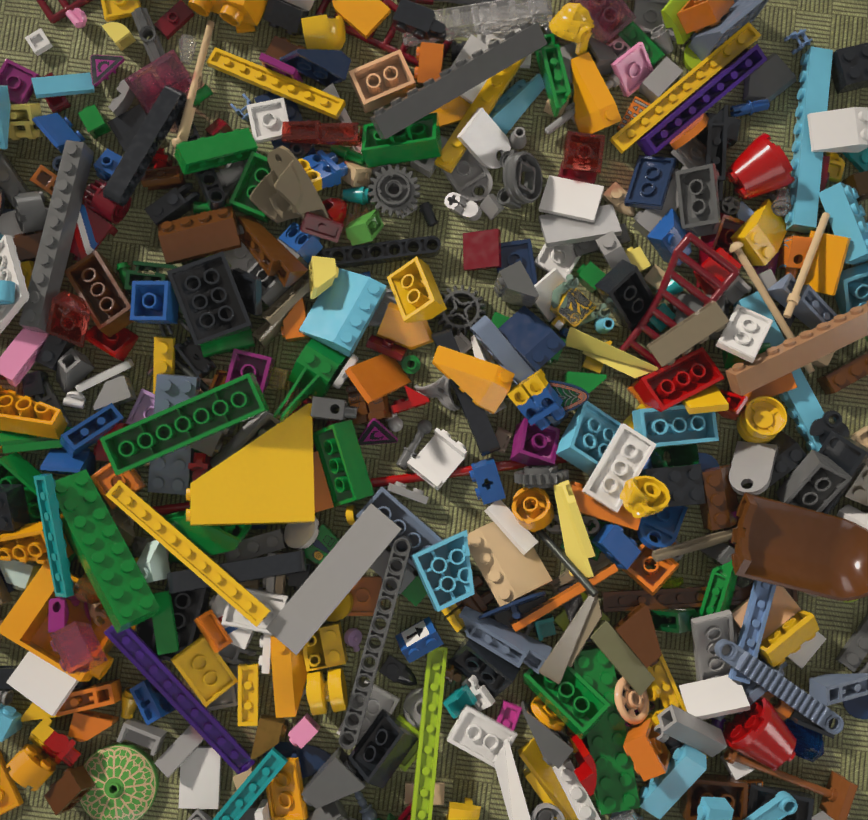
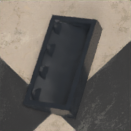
[818,430,868,515]

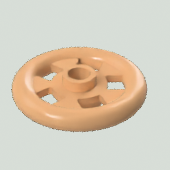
[614,677,649,725]

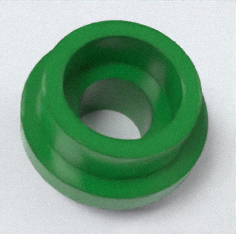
[402,355,421,374]

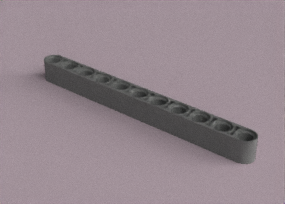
[339,535,413,750]

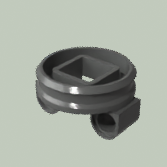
[497,150,543,210]

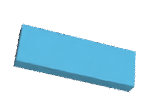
[31,73,95,98]

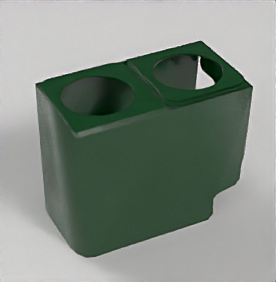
[650,444,699,468]

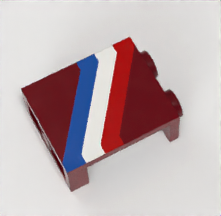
[69,204,118,261]

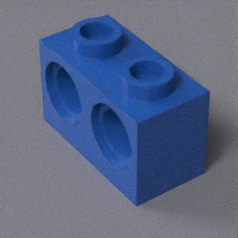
[279,222,323,263]
[129,679,176,725]

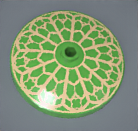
[80,743,159,820]

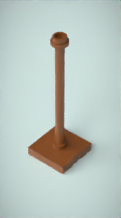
[724,748,858,820]

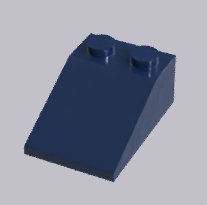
[280,49,351,87]
[498,305,566,373]

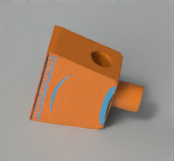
[778,236,812,279]

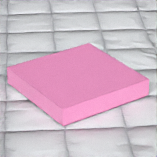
[610,42,654,97]

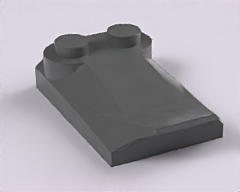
[675,163,721,237]

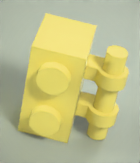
[8,103,43,140]

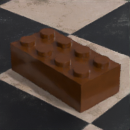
[65,250,134,337]

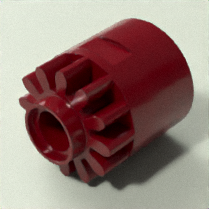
[83,178,132,224]

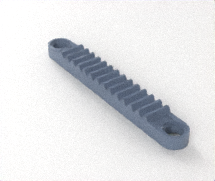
[714,639,844,734]

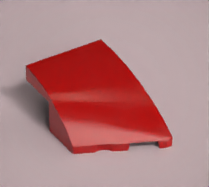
[570,733,597,796]

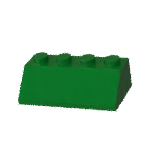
[361,112,442,168]
[313,420,374,507]
[523,649,611,740]

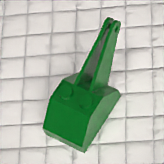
[273,338,349,422]
[143,508,253,555]

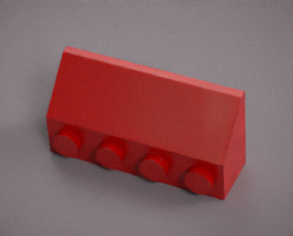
[634,347,725,412]

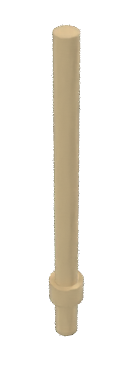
[783,212,830,319]

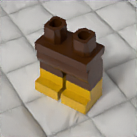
[441,575,495,632]

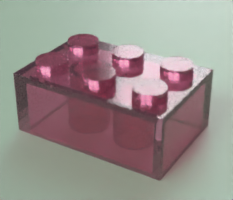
[50,621,108,674]

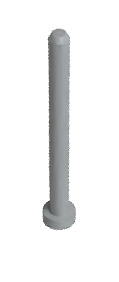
[545,74,620,135]

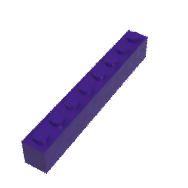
[636,44,767,156]

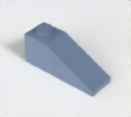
[809,673,868,706]

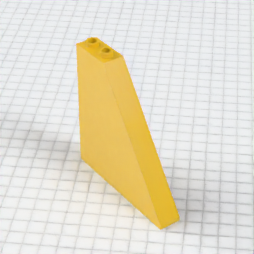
[186,403,315,526]

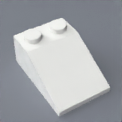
[807,107,868,153]

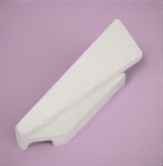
[493,738,531,820]

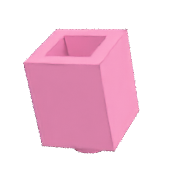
[287,713,320,749]

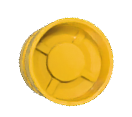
[737,396,787,444]
[306,667,348,716]

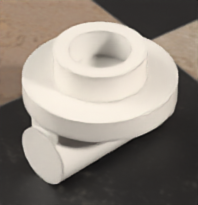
[63,391,86,409]

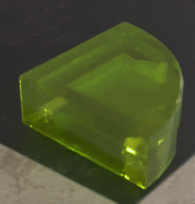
[661,577,684,588]

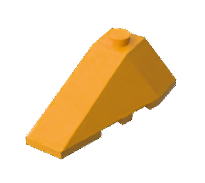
[571,52,622,139]
[432,345,515,414]
[271,636,309,718]

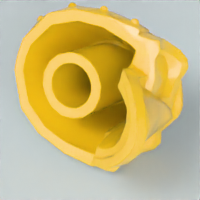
[549,2,594,56]
[620,476,671,518]

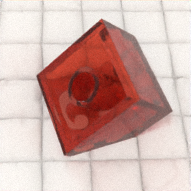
[562,131,605,173]
[46,291,91,347]

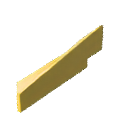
[517,738,578,820]

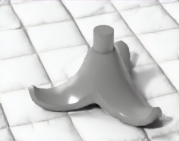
[415,375,460,411]

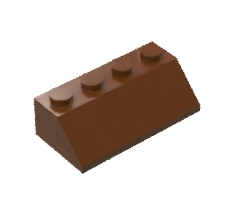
[158,205,242,265]

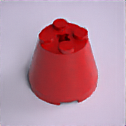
[725,133,795,200]
[723,697,797,771]

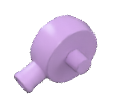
[344,628,362,652]

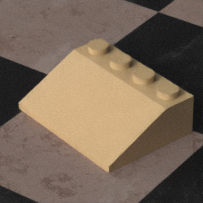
[467,522,553,607]

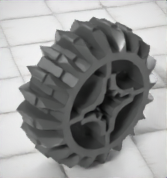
[435,285,486,336]

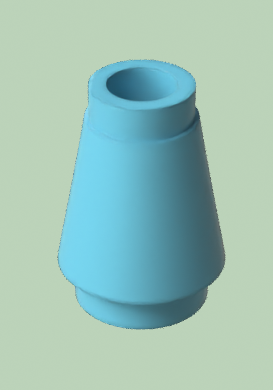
[594,316,615,334]

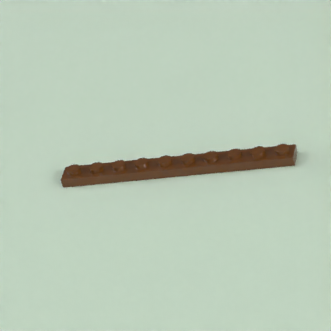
[601,583,798,612]

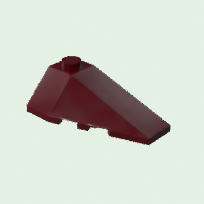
[696,213,745,289]

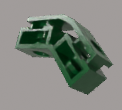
[124,261,183,314]

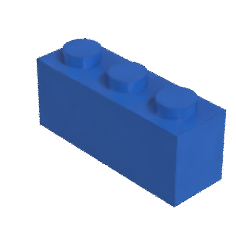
[60,403,124,458]

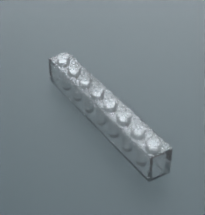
[402,0,553,46]

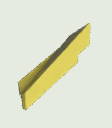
[565,326,659,378]
[553,480,595,578]

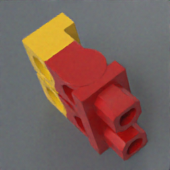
[28,716,81,768]

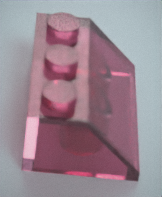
[570,0,636,45]
[124,49,192,113]

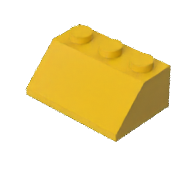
[387,256,447,323]
[759,610,820,667]

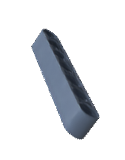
[470,315,569,427]

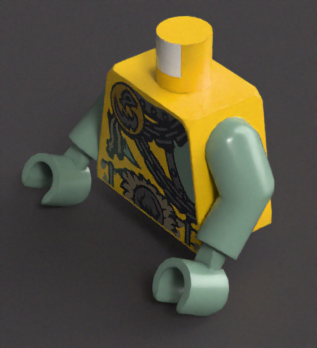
[550,274,611,331]

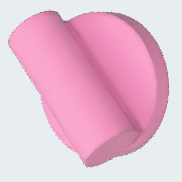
[66,8,87,28]

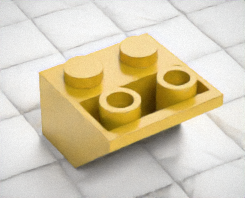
[302,621,348,672]

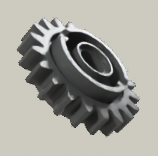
[368,164,420,218]
[514,465,569,489]

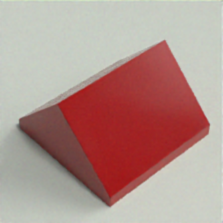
[693,247,742,295]
[82,325,139,362]

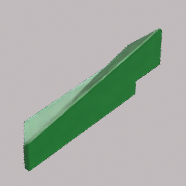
[534,33,571,117]
[0,427,73,454]
[698,560,738,617]

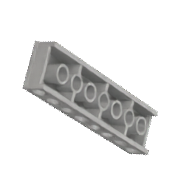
[266,503,401,655]

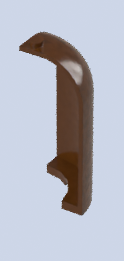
[731,492,868,601]

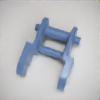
[784,29,812,54]
[230,94,252,122]

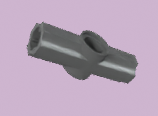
[131,7,168,67]

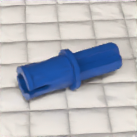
[730,99,770,118]

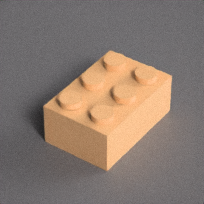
[349,49,416,114]

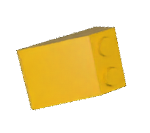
[730,199,787,266]

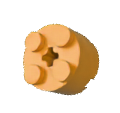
[511,487,554,532]
[6,743,57,791]

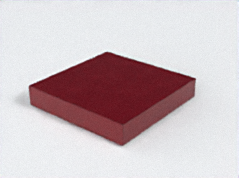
[463,229,501,271]

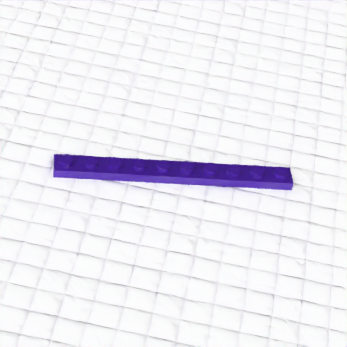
[104,625,255,774]

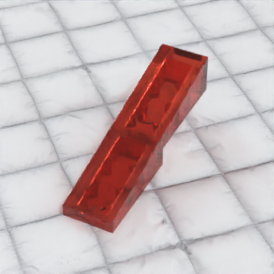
[282,120,362,147]

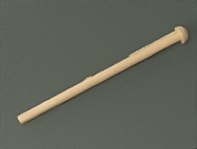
[172,20,215,149]
[729,242,815,374]

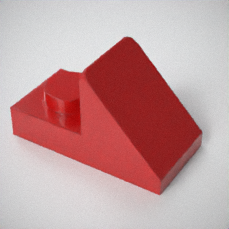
[391,385,430,414]

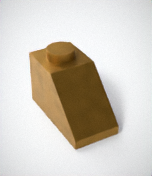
[250,714,287,759]

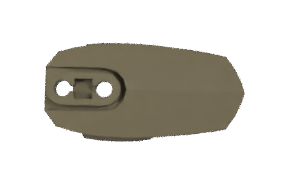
[249,145,330,223]

